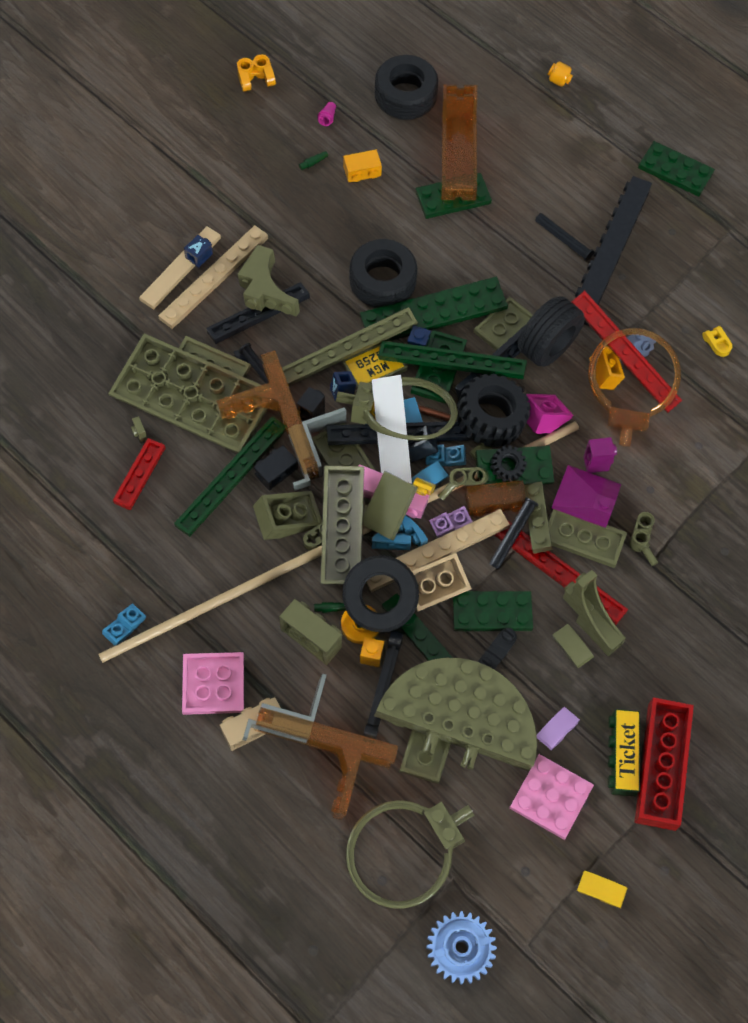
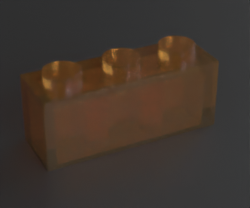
[465,480,526,516]

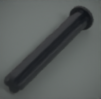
[535,213,594,262]
[238,343,291,406]
[490,497,539,569]

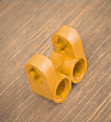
[237,54,276,92]

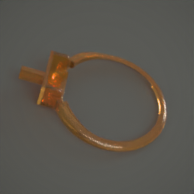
[588,328,681,447]

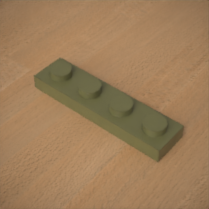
[523,481,553,553]

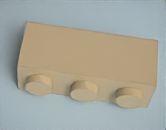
[220,697,281,751]

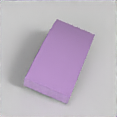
[429,506,472,537]
[537,707,580,750]

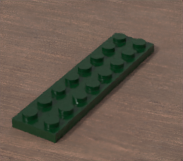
[360,276,508,344]

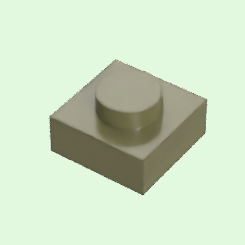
[131,416,147,443]

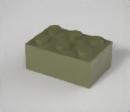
[279,599,342,665]

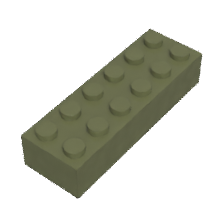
[321,466,365,585]

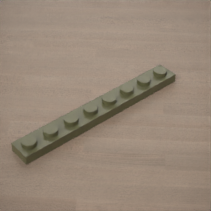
[278,307,417,387]

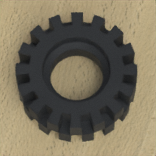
[490,445,527,482]

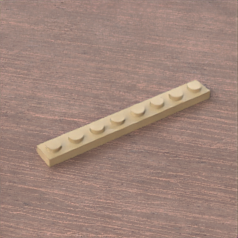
[158,225,268,329]
[366,509,510,593]

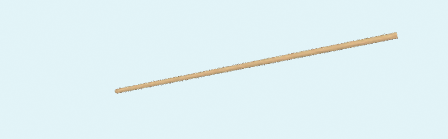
[98,421,579,663]

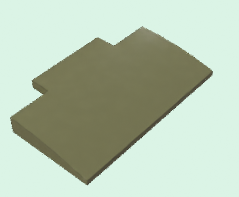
[108,333,275,453]

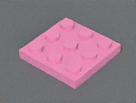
[182,652,244,715]
[509,754,594,840]

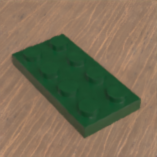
[638,141,715,197]
[415,173,492,219]
[411,330,467,404]
[475,446,554,488]
[453,591,533,631]

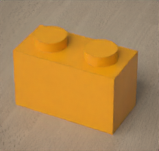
[343,149,382,183]
[589,346,625,390]

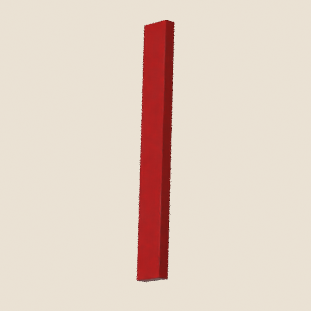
[572,290,682,413]
[495,520,628,625]

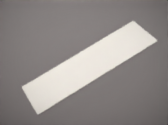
[372,375,412,484]

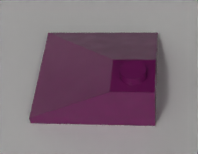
[551,465,621,528]

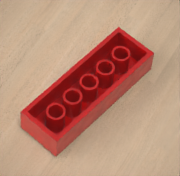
[634,697,694,831]

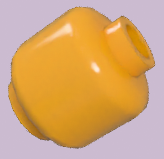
[547,61,573,87]

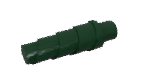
[299,151,328,170]
[314,602,346,613]

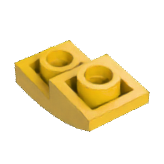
[413,477,436,496]
[577,870,628,909]

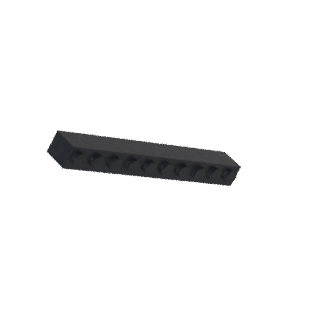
[572,176,652,326]

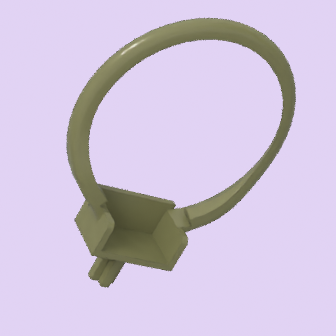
[336,377,458,440]
[346,800,475,909]

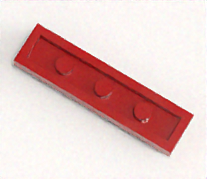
[113,438,165,510]

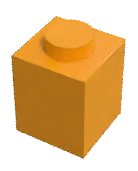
[360,637,384,667]

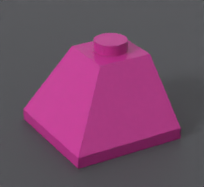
[526,394,573,434]

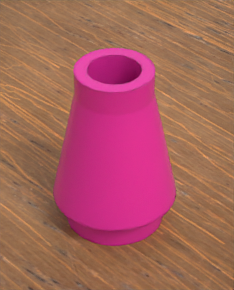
[318,102,336,126]

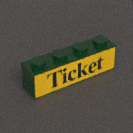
[608,709,640,797]

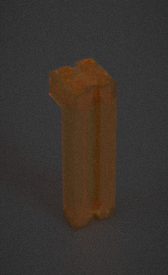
[441,84,477,200]

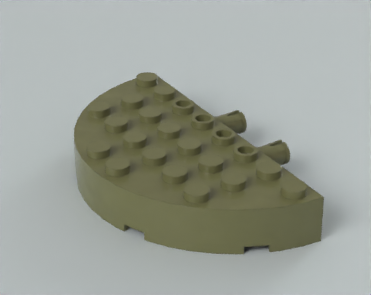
[374,658,537,771]

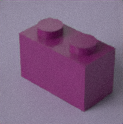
[583,437,617,473]

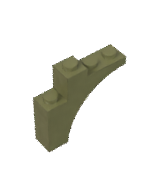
[238,245,300,317]
[563,570,626,656]

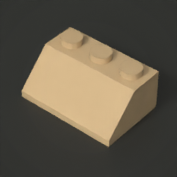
[412,553,472,612]

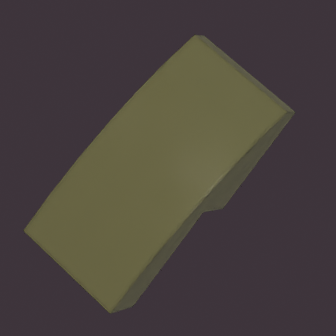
[552,624,594,668]

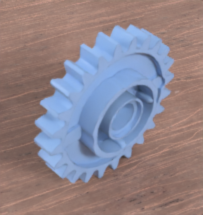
[426,911,497,985]

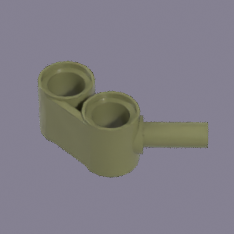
[438,467,489,501]
[630,512,658,566]

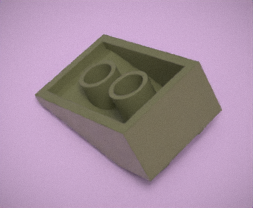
[253,491,323,540]

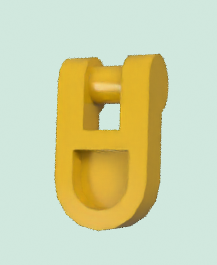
[702,326,732,357]

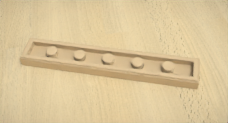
[139,226,221,310]

